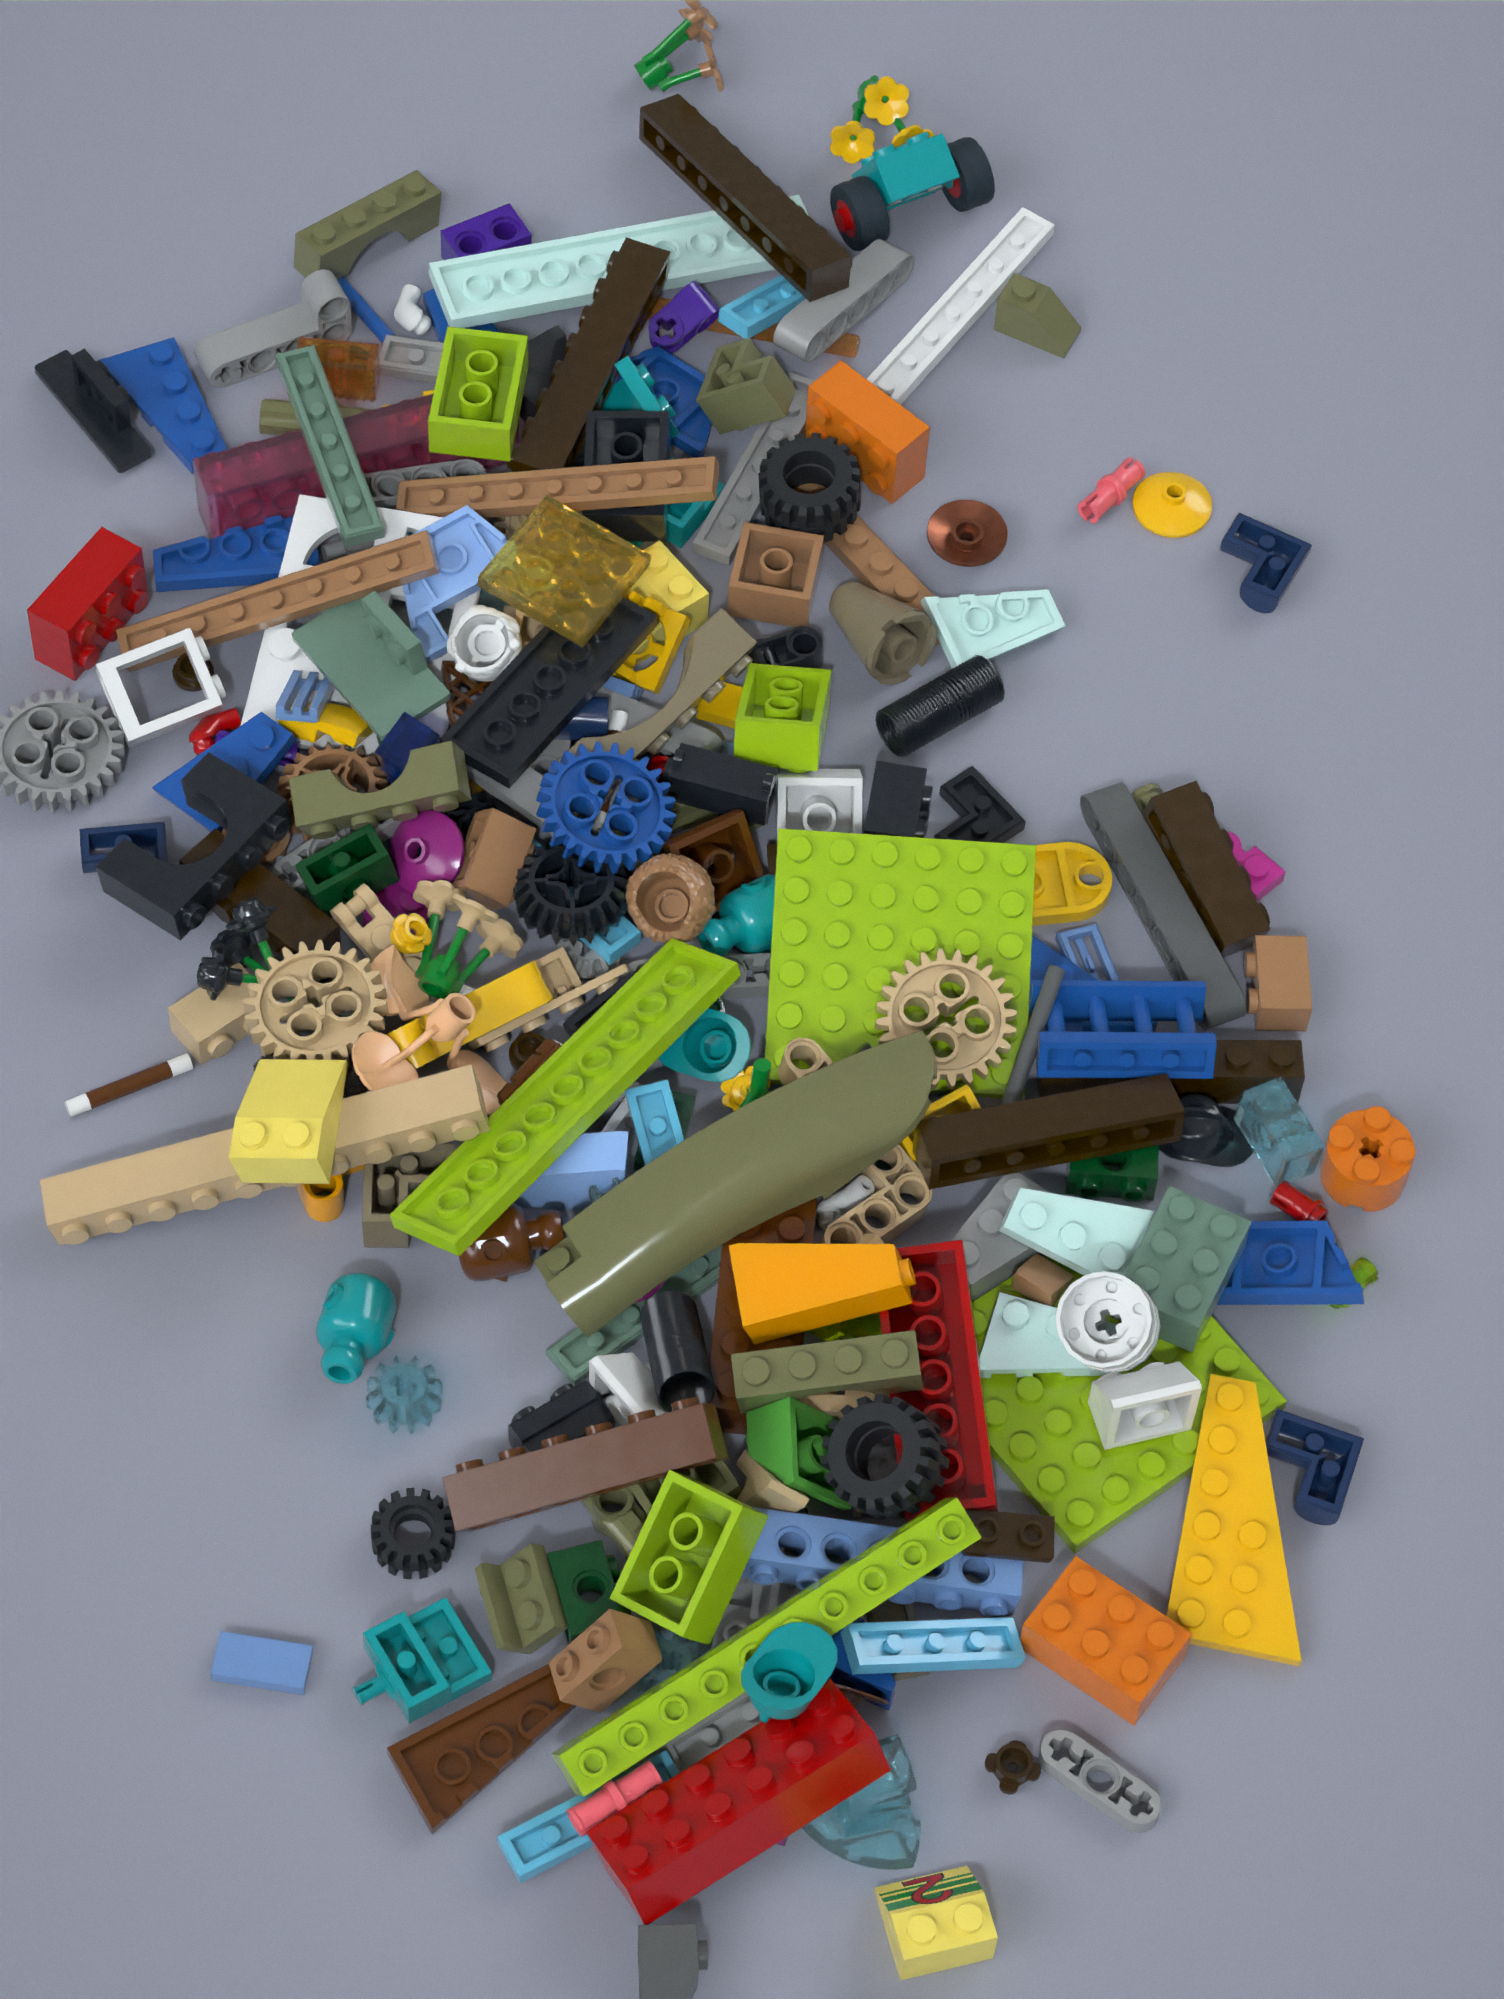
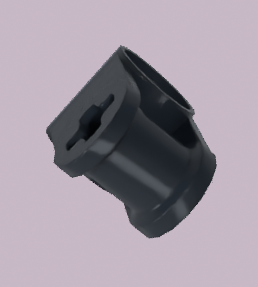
[749,626,823,669]

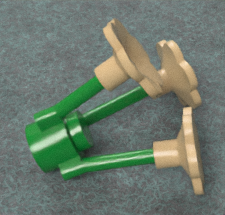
[413,880,523,999]

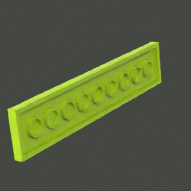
[389,938,741,1256]

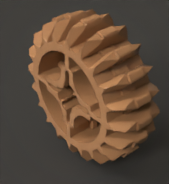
[277,741,390,842]

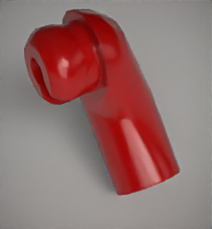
[189,708,241,755]

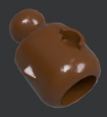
[458,1204,566,1282]

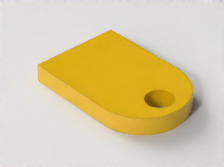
[1032,842,1112,926]

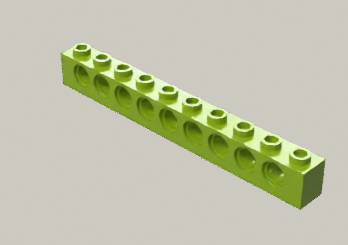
[551,1497,982,1797]

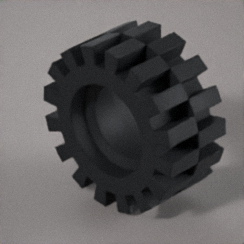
[370,1488,455,1580]

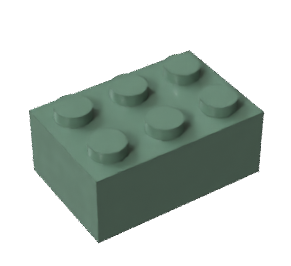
[1110,1186,1252,1353]

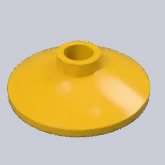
[1132,472,1212,538]

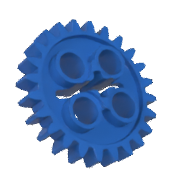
[536,741,676,874]

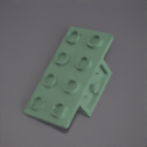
[291,591,451,741]

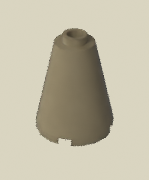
[829,582,937,685]

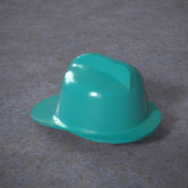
[658,1008,751,1082]
[741,1622,838,1723]

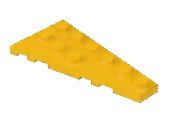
[1166,1374,1302,1667]

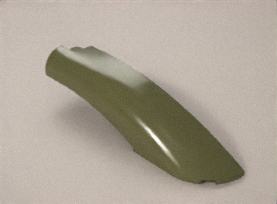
[534,1030,937,1338]

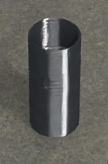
[875,655,1005,757]
[640,1291,716,1412]

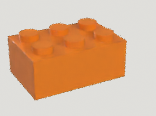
[804,360,930,504]
[1020,1556,1192,1726]

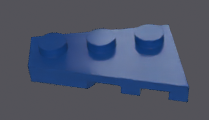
[152,712,297,833]

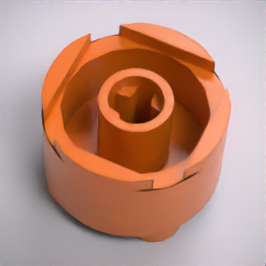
[1320,1106,1416,1212]

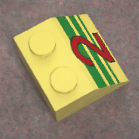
[874,1866,998,1981]

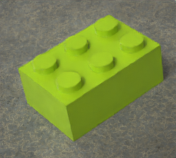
[428,326,528,462]
[734,663,832,773]
[609,1470,769,1645]

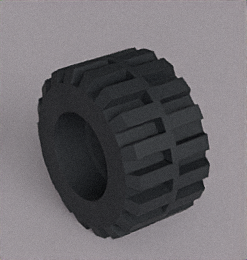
[758,433,861,542]
[821,1394,949,1520]

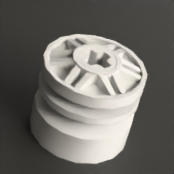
[1055,1271,1161,1373]

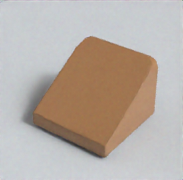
[1012,1253,1074,1307]

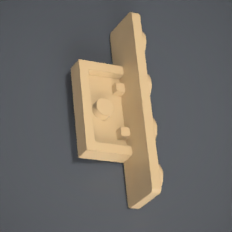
[468,947,629,1053]

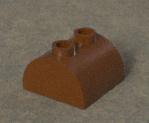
[657,809,764,912]

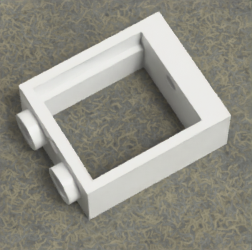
[96,628,226,748]

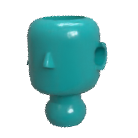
[697,874,775,957]
[316,1273,397,1384]

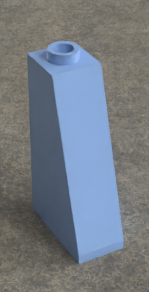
[513,1131,628,1211]

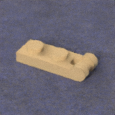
[330,883,423,973]

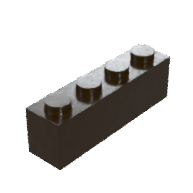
[1142,781,1270,958]
[179,829,341,962]

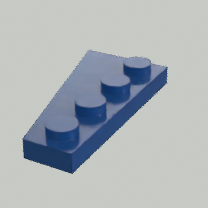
[100,337,230,474]

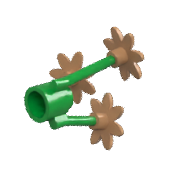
[634,0,723,92]

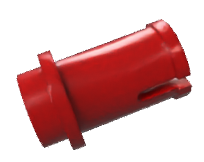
[1269,1180,1329,1221]

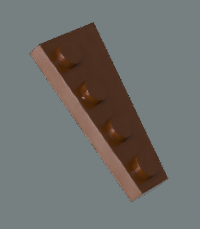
[387,1664,577,1834]

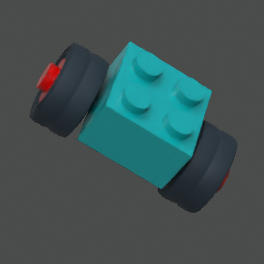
[830,132,995,251]

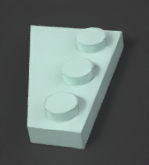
[921,589,1065,668]
[998,1188,1155,1275]
[979,1292,1117,1378]

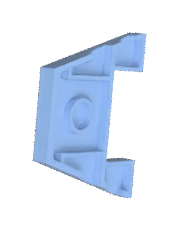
[402,505,563,664]

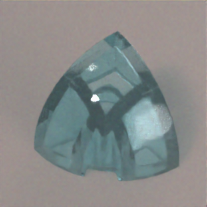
[802,1734,921,1870]

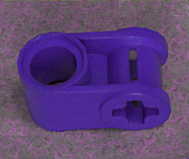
[648,281,720,354]

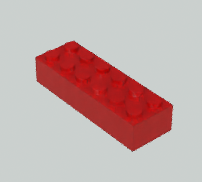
[879,1240,999,1523]
[586,1678,891,1925]

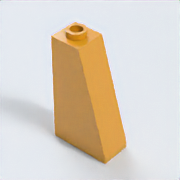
[729,1243,916,1345]

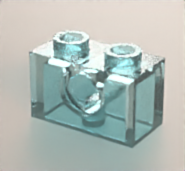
[1233,1077,1325,1188]

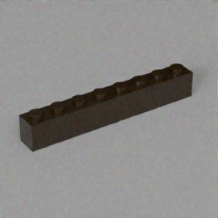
[639,94,852,302]
[507,237,670,472]

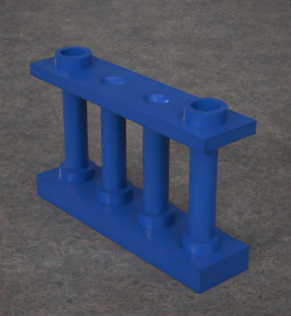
[1029,980,1217,1079]

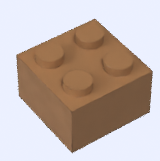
[727,522,824,628]

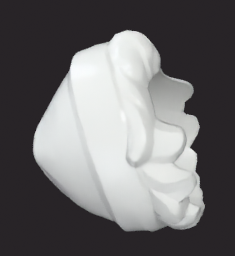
[447,605,522,682]

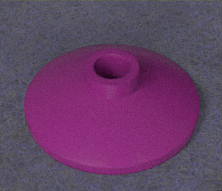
[389,810,465,893]

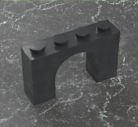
[96,752,292,941]

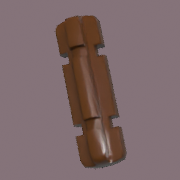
[497,1039,561,1106]

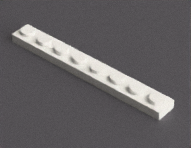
[867,207,1055,405]

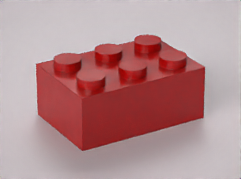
[27,526,149,681]

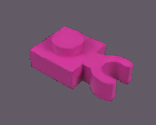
[1228,832,1285,902]

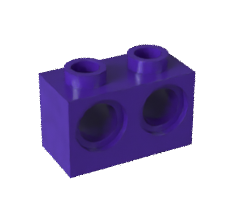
[440,203,532,260]

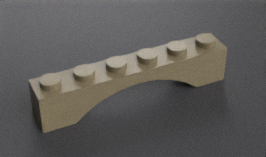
[558,608,757,815]

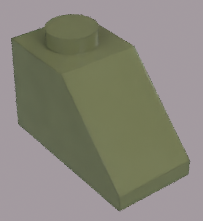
[994,273,1081,359]

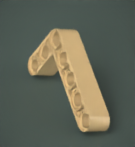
[778,1038,933,1244]

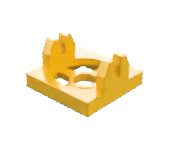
[612,590,691,695]

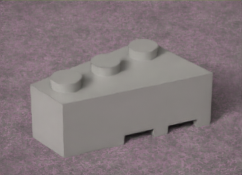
[951,1172,1050,1302]

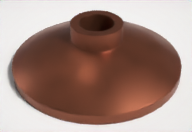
[927,500,1008,567]

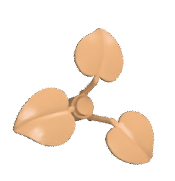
[352,944,507,1116]

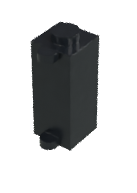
[662,743,779,826]

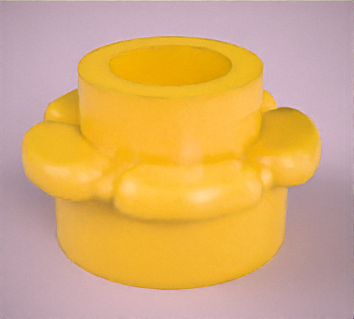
[390,913,432,954]

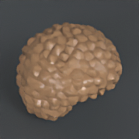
[626,853,716,944]

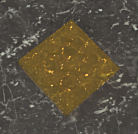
[477,495,652,647]

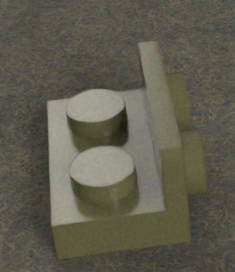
[475,1543,568,1655]

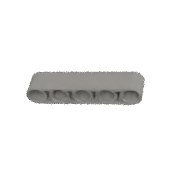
[773,238,915,362]

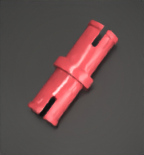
[1077,457,1145,524]
[566,1760,663,1837]

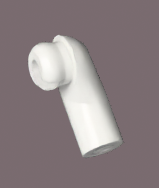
[394,284,431,336]
[815,1175,875,1230]

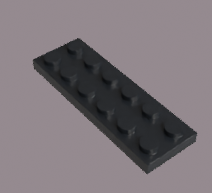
[440,578,657,789]

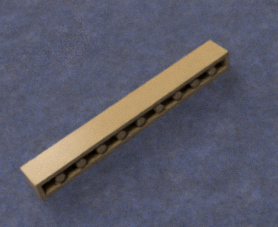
[40,1064,490,1246]

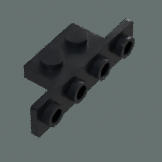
[34,348,152,473]

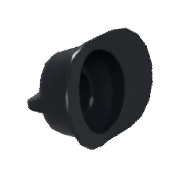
[1159,1094,1256,1167]

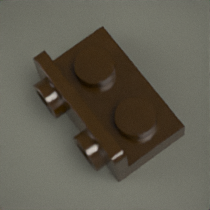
[961,1509,1055,1563]

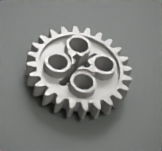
[0,690,125,813]

